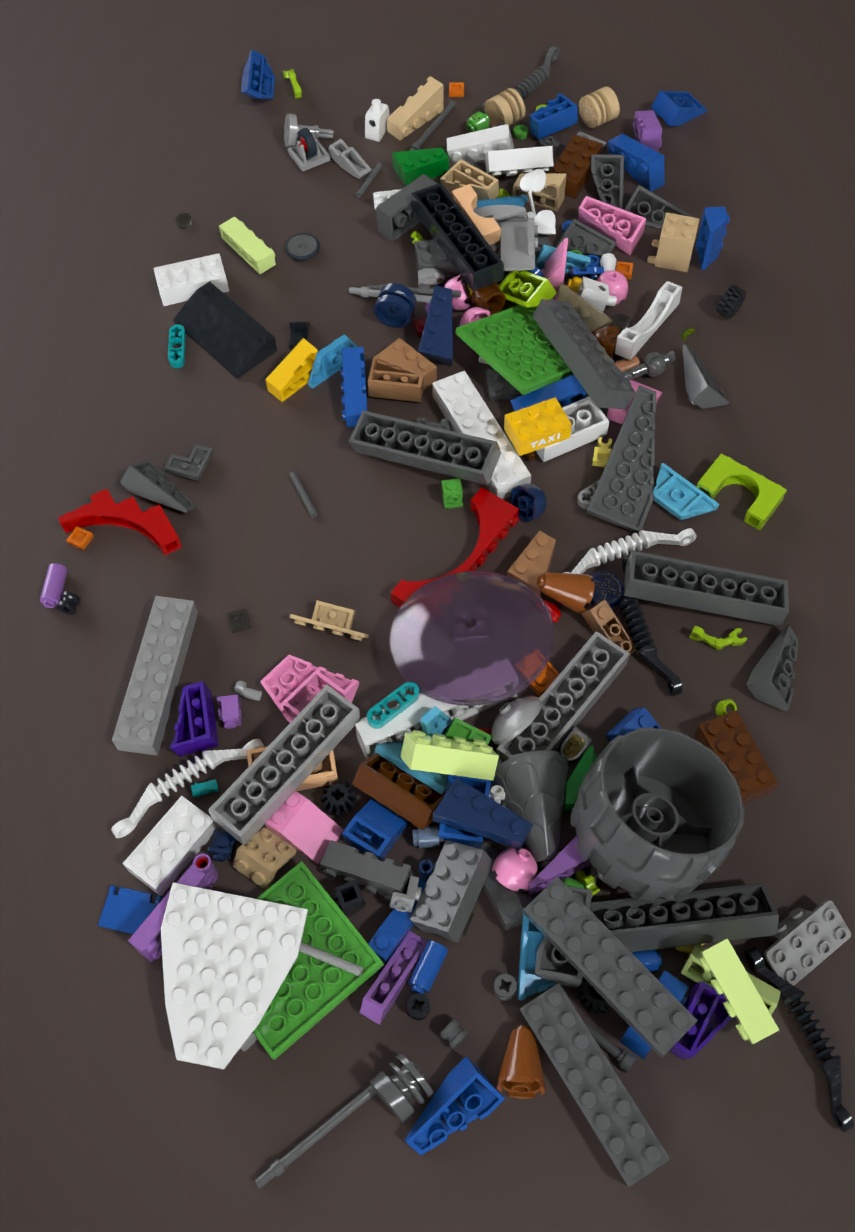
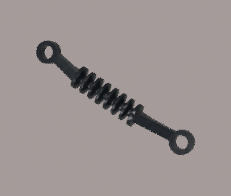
[619,557,682,696]
[745,947,854,1132]

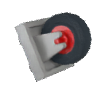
[288,128,330,172]

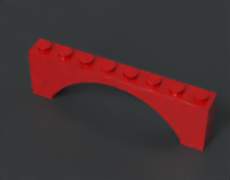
[390,487,520,626]

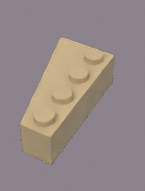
[387,76,444,140]

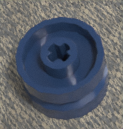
[374,283,416,328]

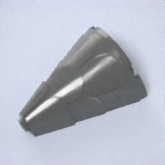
[491,751,569,868]

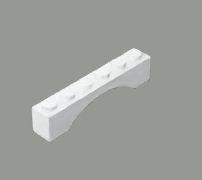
[615,281,682,360]

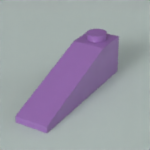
[528,836,592,896]
[360,931,428,1025]

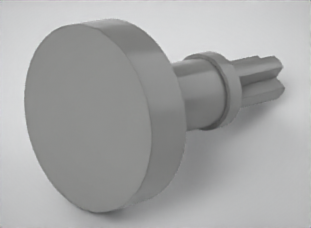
[284,114,334,147]

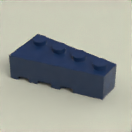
[418,285,453,366]
[433,778,533,850]

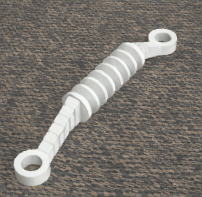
[564,528,697,574]
[111,739,265,838]

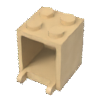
[647,213,700,272]

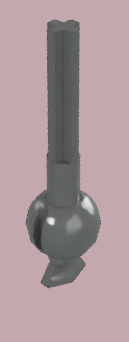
[623,350,676,381]

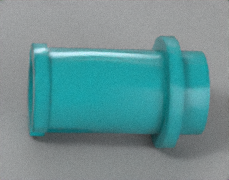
[191,779,219,798]

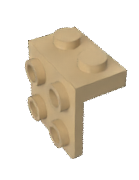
[233,828,297,890]

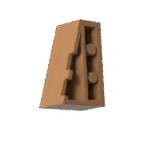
[376,338,437,390]
[368,356,424,402]
[507,531,556,602]

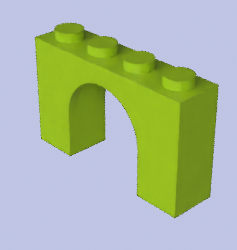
[697,453,787,531]

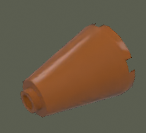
[536,572,595,614]
[497,1026,545,1099]

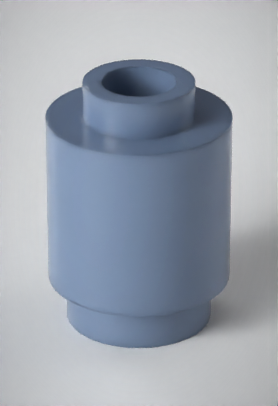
[413,825,445,848]

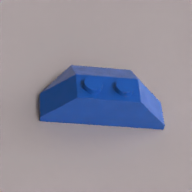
[241,50,275,100]

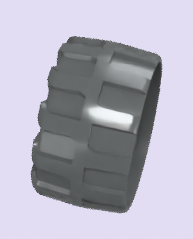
[570,727,745,902]

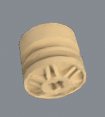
[579,86,620,129]
[484,88,525,127]

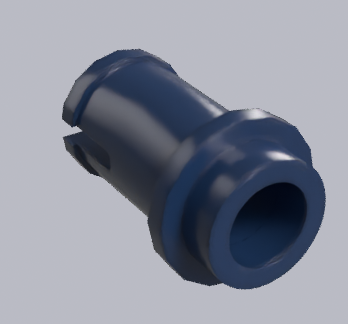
[418,859,434,882]

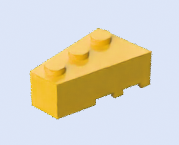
[266,338,318,402]

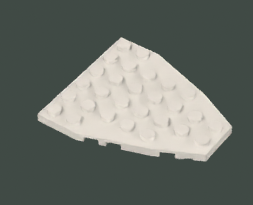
[161,883,308,1069]

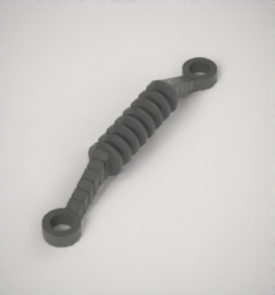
[481,45,560,114]

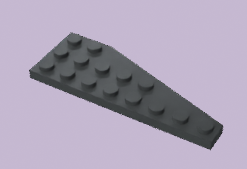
[586,385,656,534]

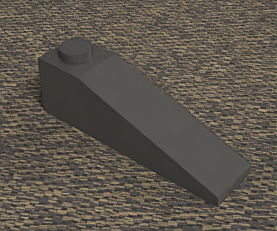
[591,154,624,209]
[625,185,693,228]
[682,344,730,409]
[747,625,799,711]

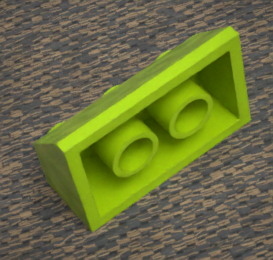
[499,270,557,308]

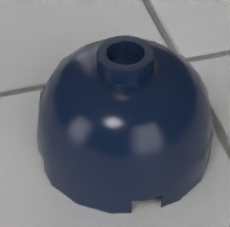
[510,483,547,522]

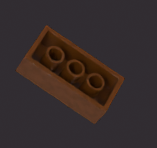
[549,134,603,199]
[695,710,778,804]
[352,753,446,830]

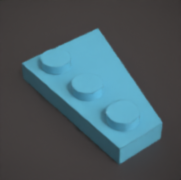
[535,244,590,273]
[420,706,452,736]

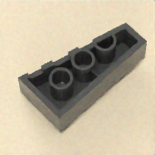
[320,840,412,902]

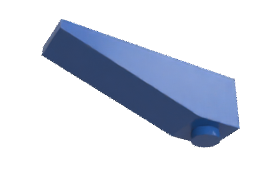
[369,879,427,965]

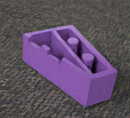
[633,110,662,152]

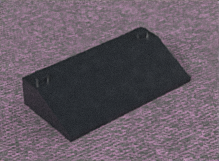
[173,281,277,379]

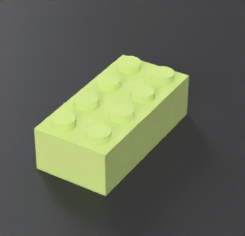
[400,730,499,781]
[698,939,779,1044]

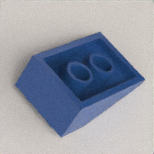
[651,91,708,127]

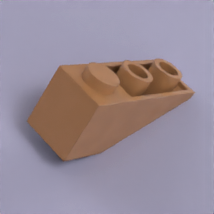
[582,600,636,655]

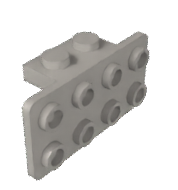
[501,218,538,271]
[764,900,851,985]

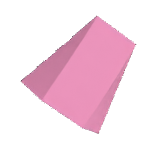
[260,655,359,723]

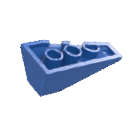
[404,1056,505,1155]

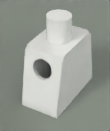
[365,99,390,142]
[577,277,617,312]

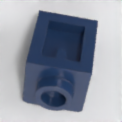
[207,830,237,862]

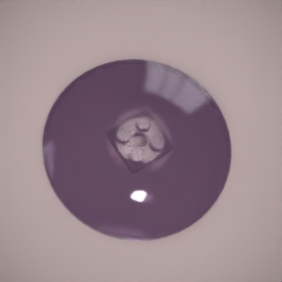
[390,571,554,706]

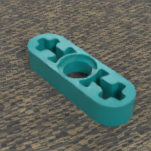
[168,324,186,368]
[367,682,419,729]

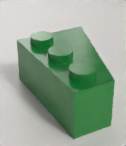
[392,148,449,186]

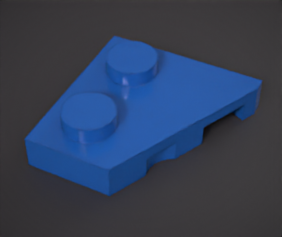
[568,267,604,280]

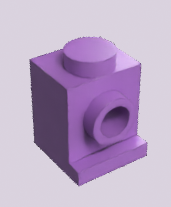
[217,694,242,729]

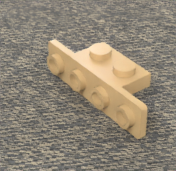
[290,600,369,641]

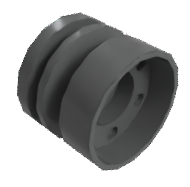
[370,1053,433,1123]

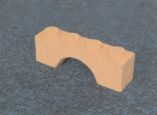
[452,184,501,245]

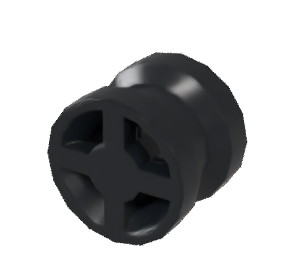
[56,591,81,615]
[406,993,430,1021]

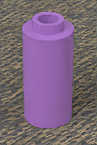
[40,563,68,608]

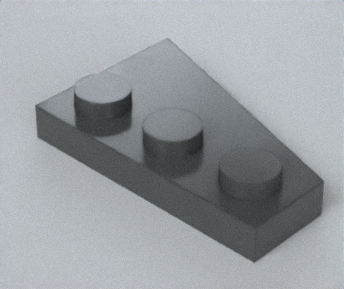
[556,219,616,258]

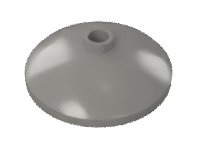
[491,696,542,745]

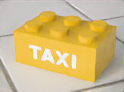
[504,397,572,456]

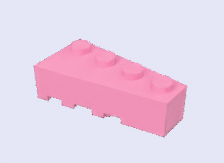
[578,196,646,256]

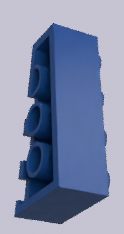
[510,375,587,411]

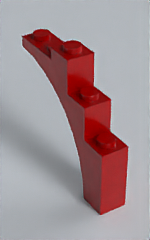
[58,488,182,555]

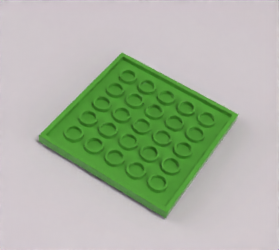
[455,305,574,395]
[253,861,384,1060]

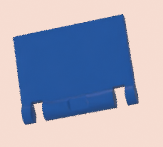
[98,885,162,934]

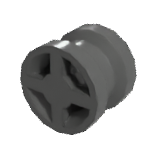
[493,974,517,1001]
[440,1019,469,1050]

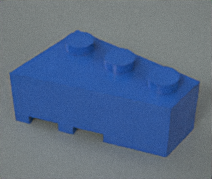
[620,971,689,1059]

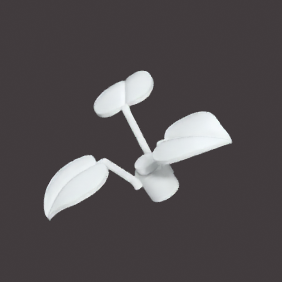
[520,169,556,235]

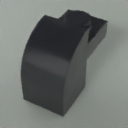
[330,879,366,917]

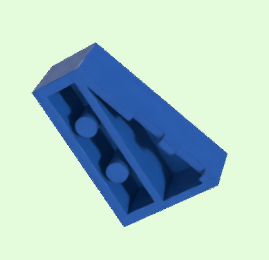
[530,93,578,139]

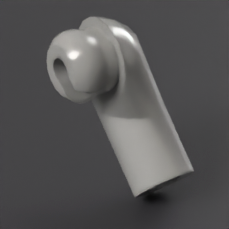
[234,681,262,701]

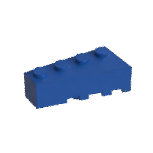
[608,134,665,192]
[340,347,368,427]

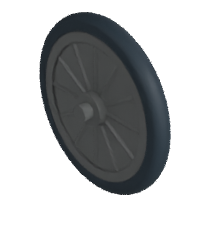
[285,233,320,260]

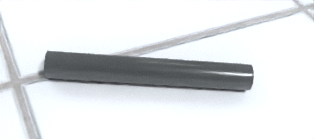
[355,163,382,199]
[289,472,318,518]

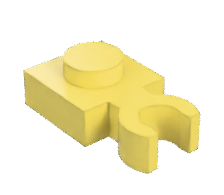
[592,437,612,467]

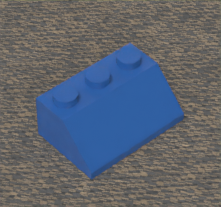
[696,206,730,270]
[438,775,491,849]

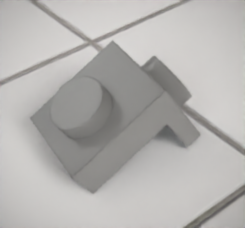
[390,876,422,912]

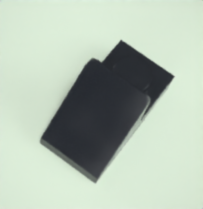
[289,321,310,350]

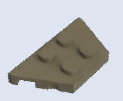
[557,283,613,333]

